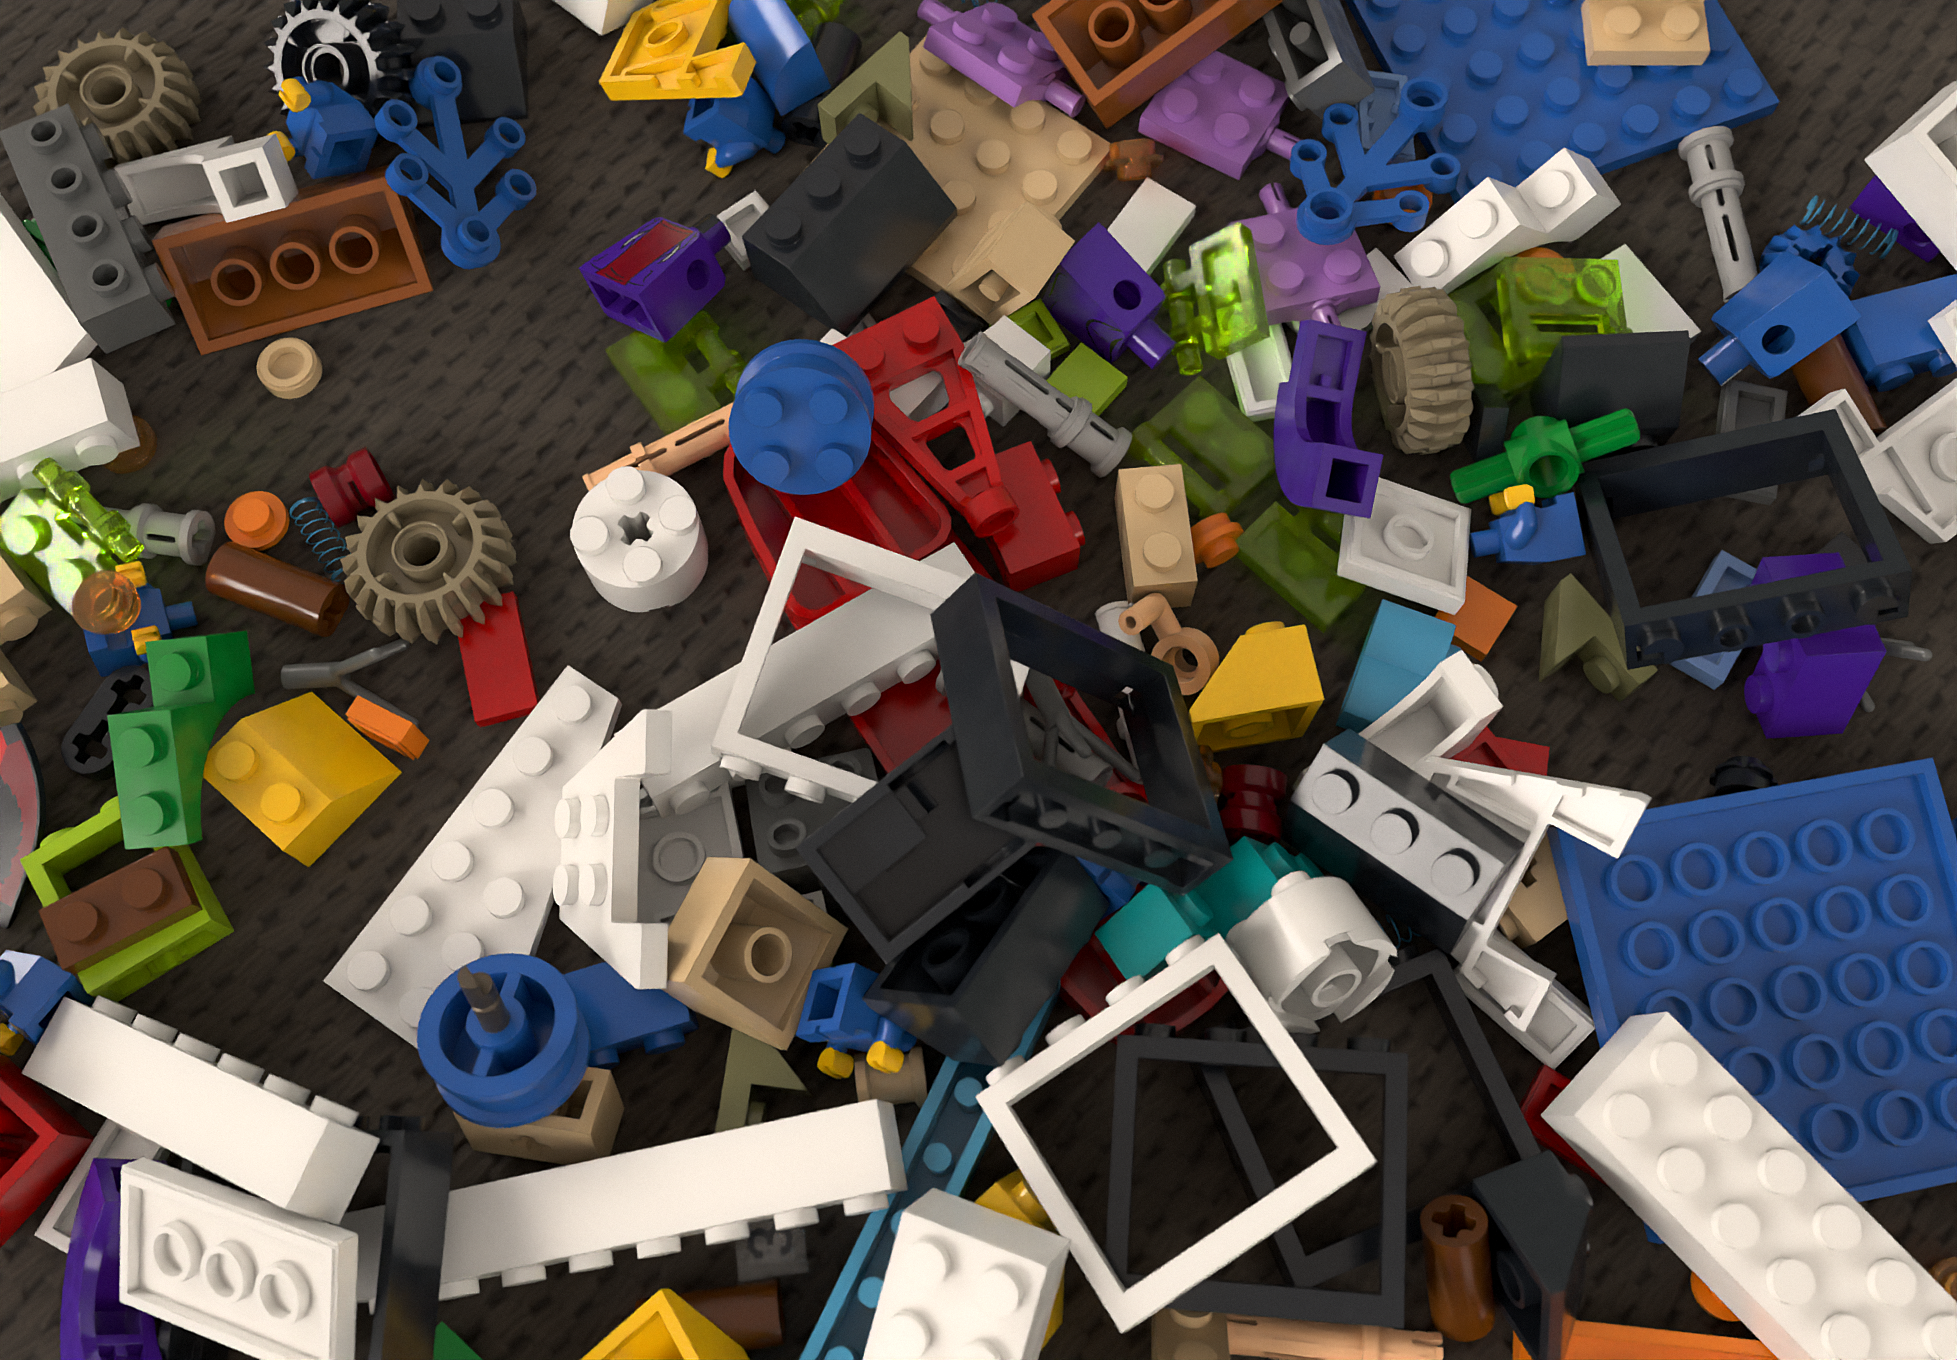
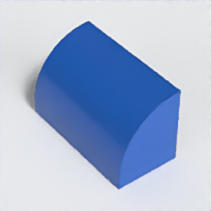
[728,0,831,116]

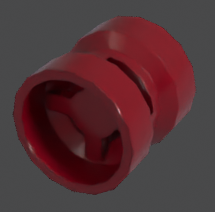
[309,446,396,529]
[1219,764,1287,845]

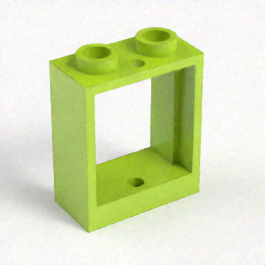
[20,796,234,1002]

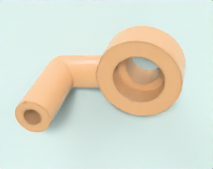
[1118,593,1219,695]

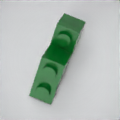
[107,631,255,849]

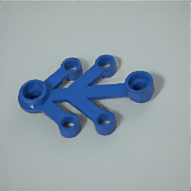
[374,56,537,269]
[1289,76,1461,245]

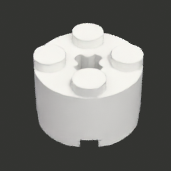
[570,466,708,612]
[1225,871,1397,1034]

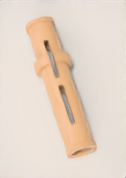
[582,402,734,491]
[1226,1313,1443,1360]

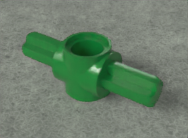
[1450,408,1640,504]

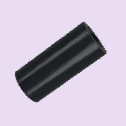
[782,22,862,148]

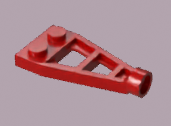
[832,296,1020,538]

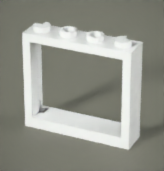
[711,517,1029,803]
[975,933,1376,1333]

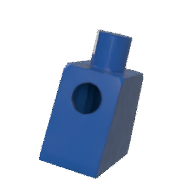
[1697,251,1863,386]

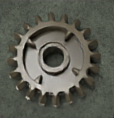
[33,27,202,170]
[1369,286,1475,455]
[340,479,517,644]

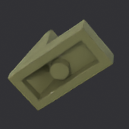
[818,31,914,144]
[1539,573,1658,703]
[715,1028,812,1134]

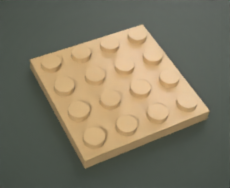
[809,35,1114,318]

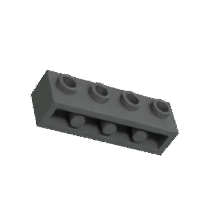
[1262,0,1375,120]
[0,104,176,354]

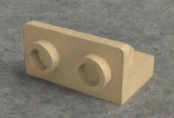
[1581,0,1710,65]

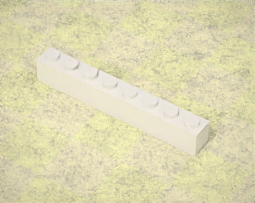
[334,1099,908,1315]

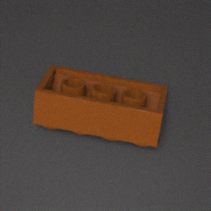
[1032,0,1284,129]
[152,165,433,355]

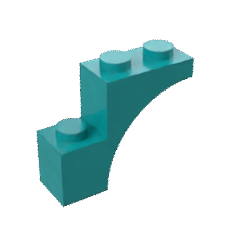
[1095,836,1324,982]

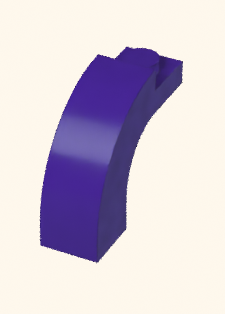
[1273,319,1383,519]
[60,1158,168,1360]

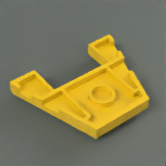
[599,0,756,101]

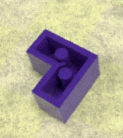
[1744,552,1887,739]

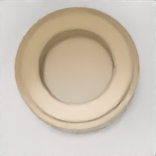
[257,338,322,399]

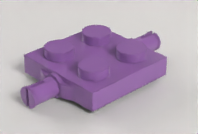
[917,0,1086,118]
[1138,50,1302,180]
[1227,183,1381,327]

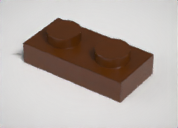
[38,846,203,975]

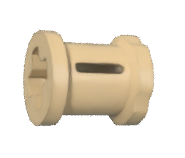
[854,1045,928,1108]

